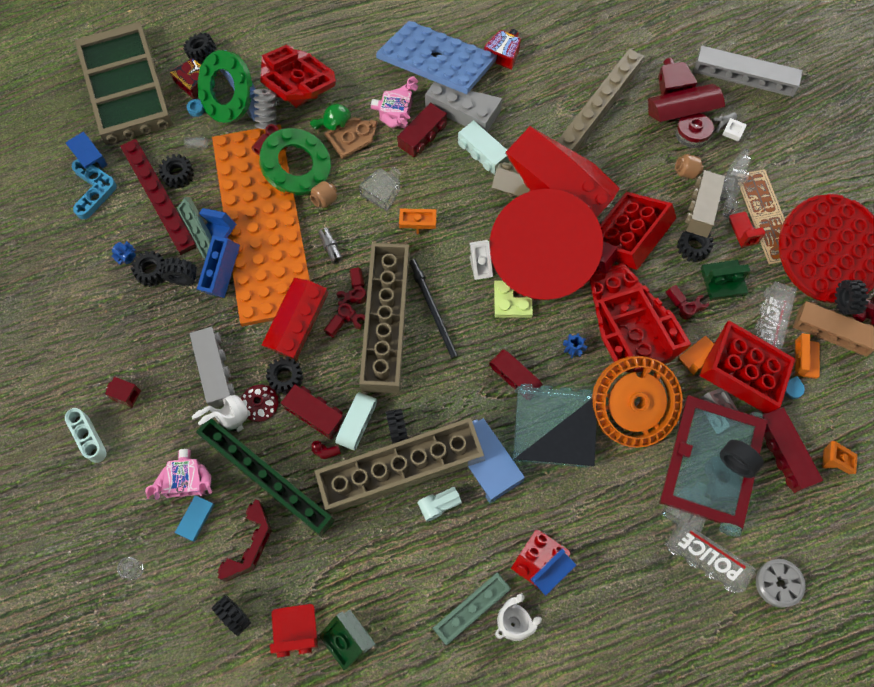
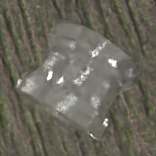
[117,557,144,580]

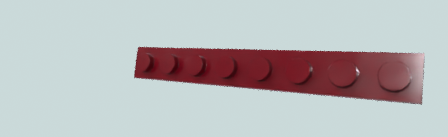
[120,138,197,255]

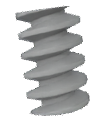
[254,89,276,129]

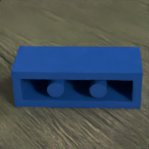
[197,236,240,298]

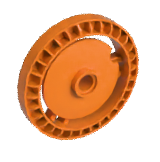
[592,356,683,448]

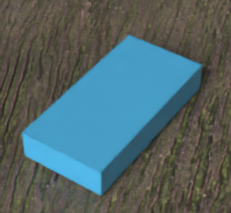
[175,495,214,542]

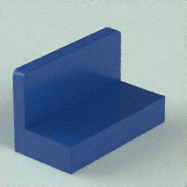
[66,131,108,168]
[199,208,236,238]
[530,548,576,596]

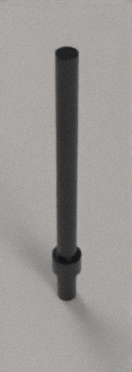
[409,259,458,359]

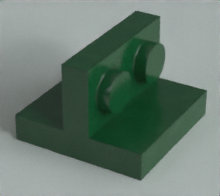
[700,260,750,301]
[318,610,376,671]

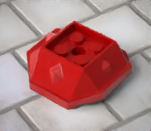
[260,44,336,107]

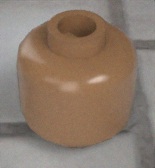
[675,154,703,179]
[310,181,337,208]

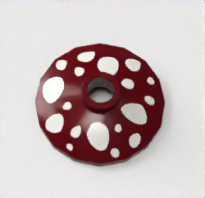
[241,384,279,422]

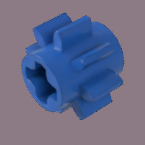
[111,241,136,265]
[563,333,587,358]

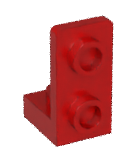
[728,212,766,248]

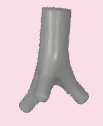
[713,112,737,133]

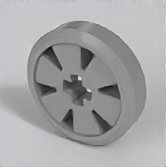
[756,559,806,608]

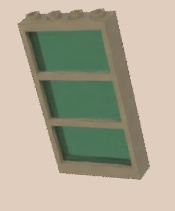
[75,22,173,145]

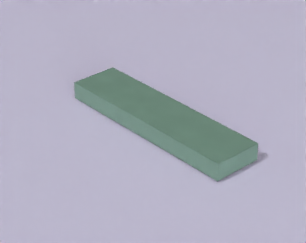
[177,197,212,261]
[432,572,511,646]

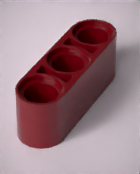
[489,349,543,401]

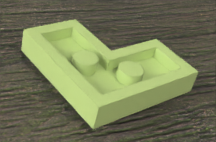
[494,281,533,318]

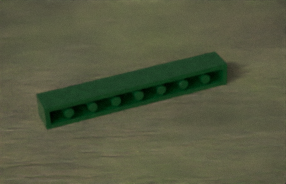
[196,418,335,538]

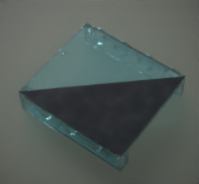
[511,384,597,468]

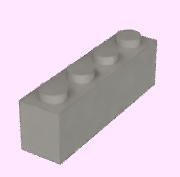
[189,327,235,408]

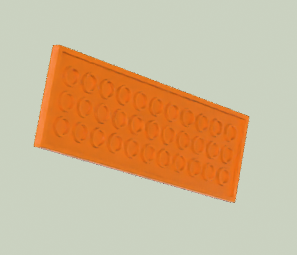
[212,124,310,327]

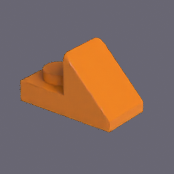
[822,441,858,474]

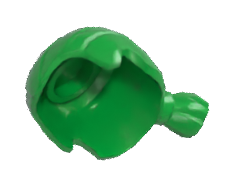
[310,104,351,131]

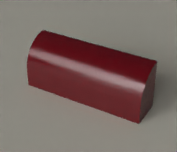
[648,84,725,122]

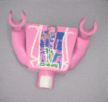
[371,76,418,128]
[145,449,212,500]

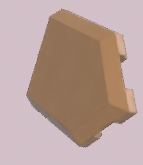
[324,117,378,159]

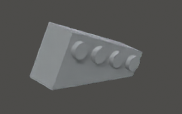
[425,82,502,132]

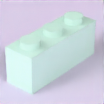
[458,120,509,175]

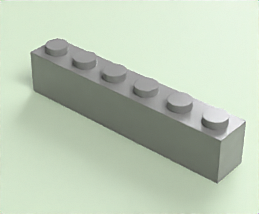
[693,46,803,97]

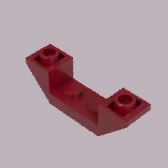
[218,499,272,582]

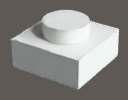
[722,118,746,142]

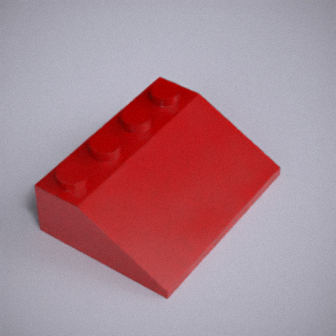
[600,191,677,270]
[700,320,795,414]

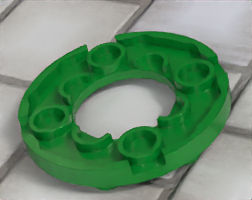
[198,50,252,123]
[259,128,331,195]

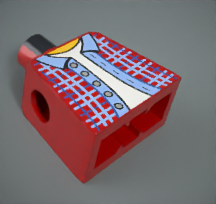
[484,29,521,70]

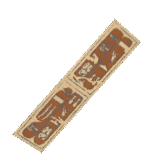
[735,169,785,264]

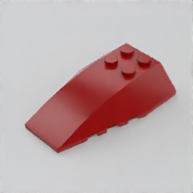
[505,126,620,217]
[589,263,691,373]

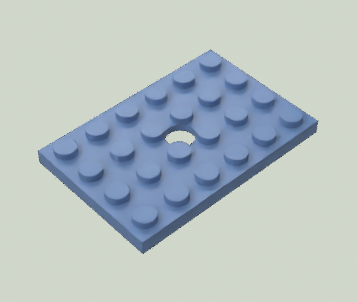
[376,21,497,94]

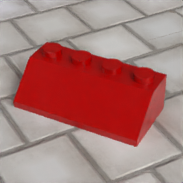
[261,277,329,361]

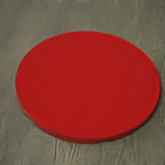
[489,189,603,300]
[779,194,874,304]

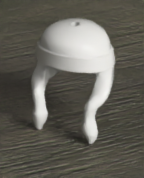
[192,395,248,432]
[495,594,542,641]

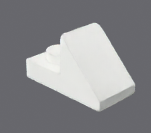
[470,240,493,280]

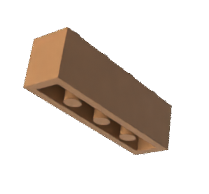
[793,301,874,357]

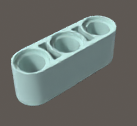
[336,392,377,451]
[65,408,107,463]

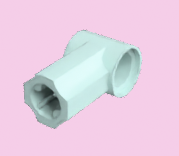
[417,487,462,522]

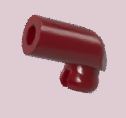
[311,440,341,459]

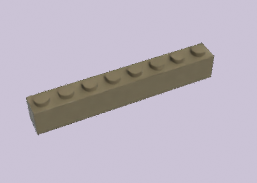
[557,48,644,152]

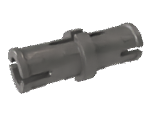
[318,228,343,264]

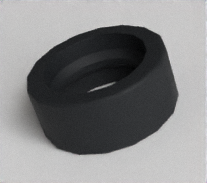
[720,439,764,478]

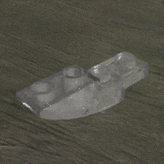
[720,149,751,217]

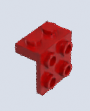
[511,530,570,588]
[270,604,318,658]

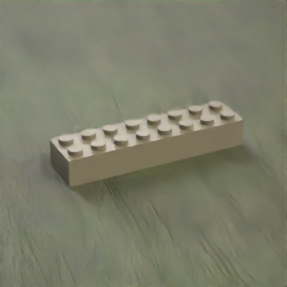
[359,243,410,393]
[315,417,485,514]

